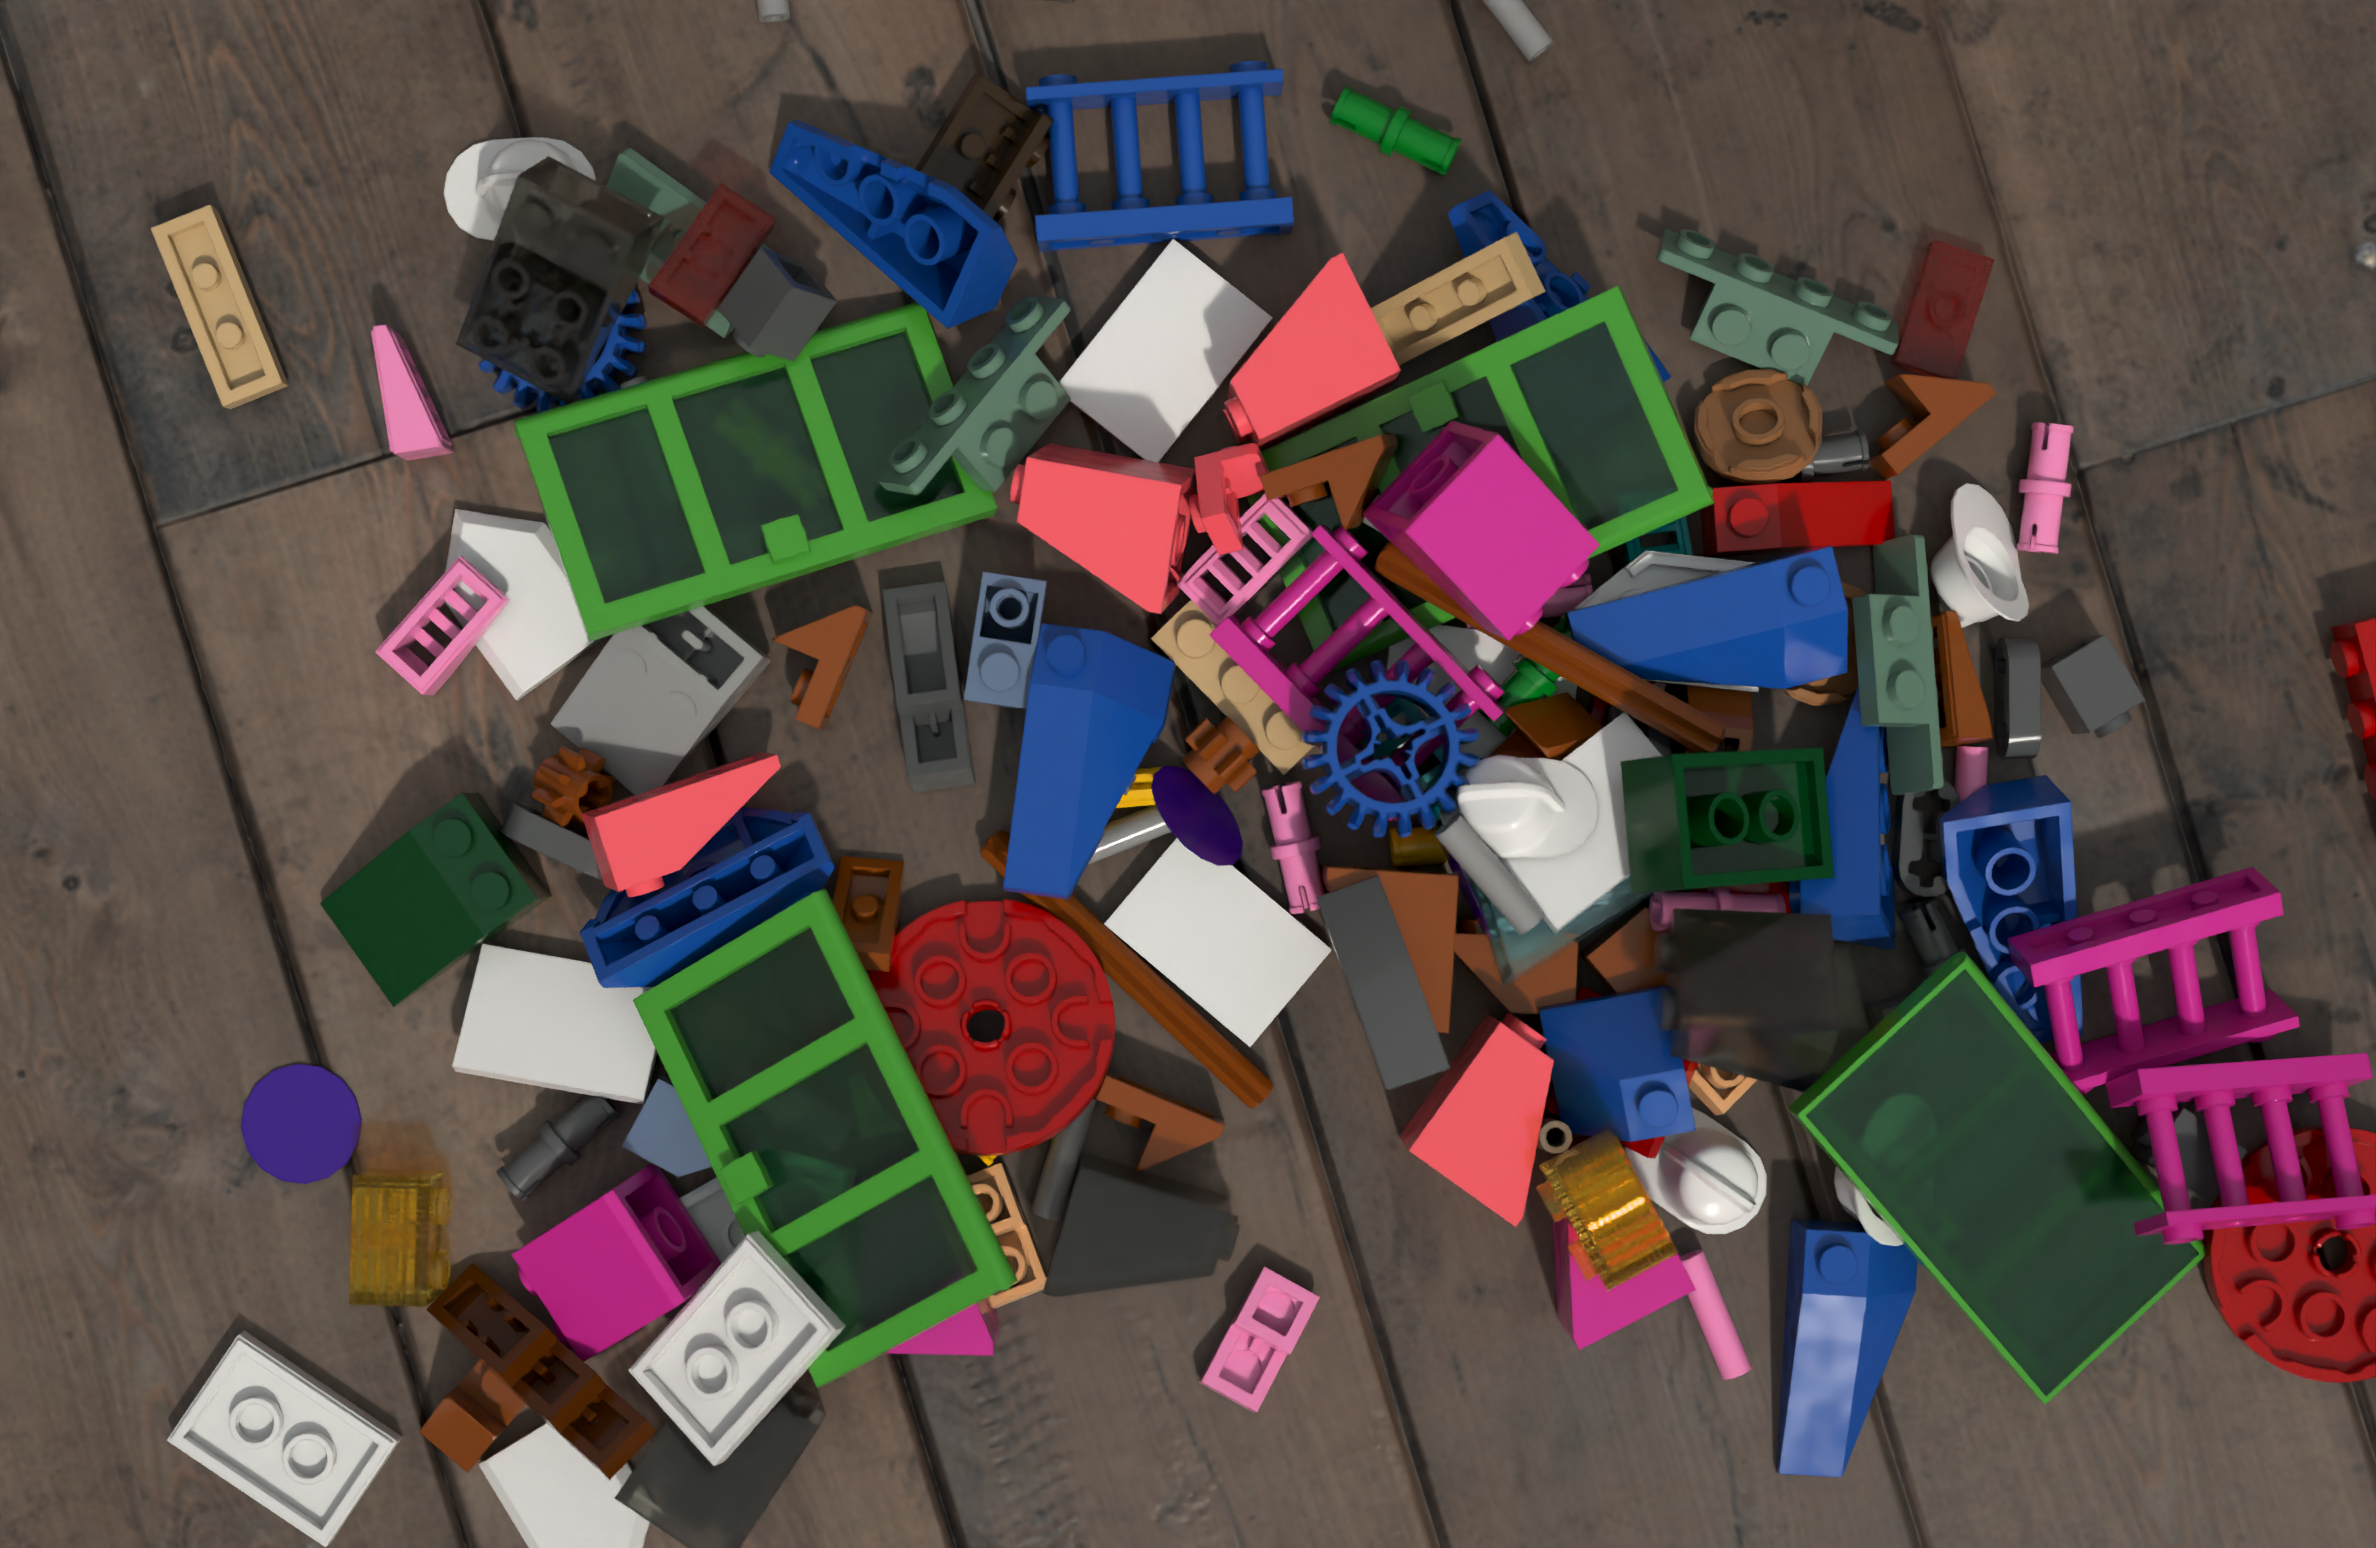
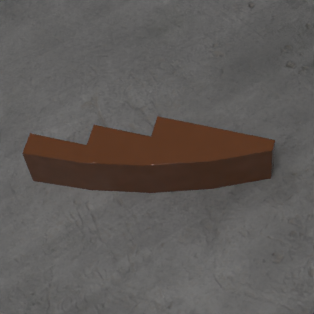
[426,1263,657,1480]

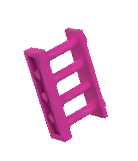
[1209,524,1506,821]
[2007,867,2300,1095]
[2106,1053,2376,1245]

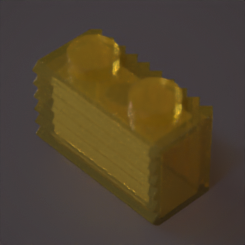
[1536,1129,1678,1291]
[349,1169,452,1307]

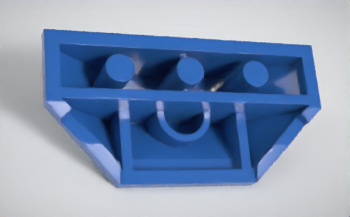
[580,807,835,988]

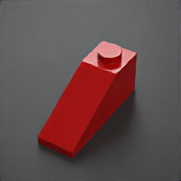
[1701,480,1895,558]

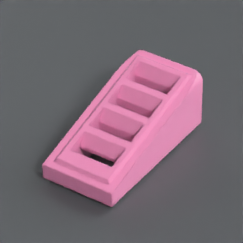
[371,324,454,461]
[1176,494,1314,626]
[375,556,510,696]

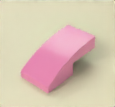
[1199,1266,1320,1413]

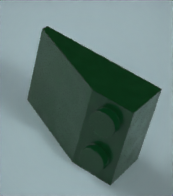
[1620,747,1834,893]
[320,793,552,1007]

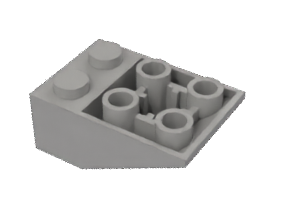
[550,573,772,795]

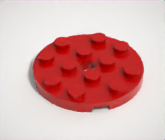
[858,899,1116,1156]
[2203,1125,2376,1383]

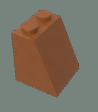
[1321,864,1459,1033]

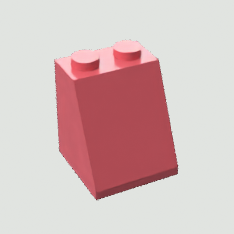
[1222,253,1401,451]
[1010,443,1197,614]
[1399,1013,1554,1227]

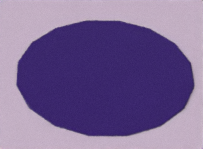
[1151,766,1243,866]
[1436,829,1491,941]
[241,1064,362,1184]

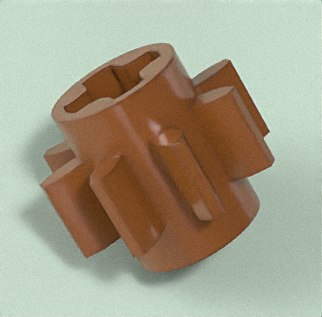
[1181,716,1260,795]
[532,746,615,828]

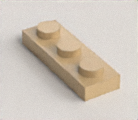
[151,205,289,409]
[1371,232,1546,366]
[1151,600,1315,775]

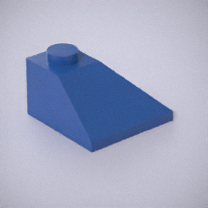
[1539,984,1696,1142]

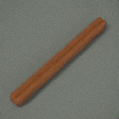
[1374,541,1726,753]
[980,830,1273,1109]

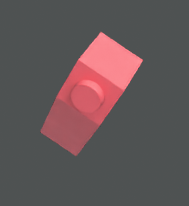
[581,752,781,897]

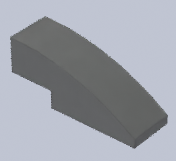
[882,580,976,793]
[1316,875,1450,1091]

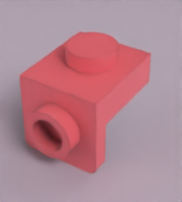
[1189,443,1270,555]

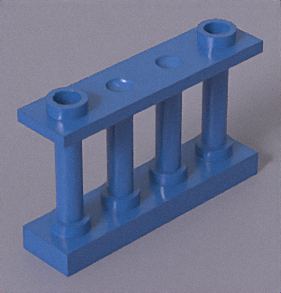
[1026,61,1294,252]

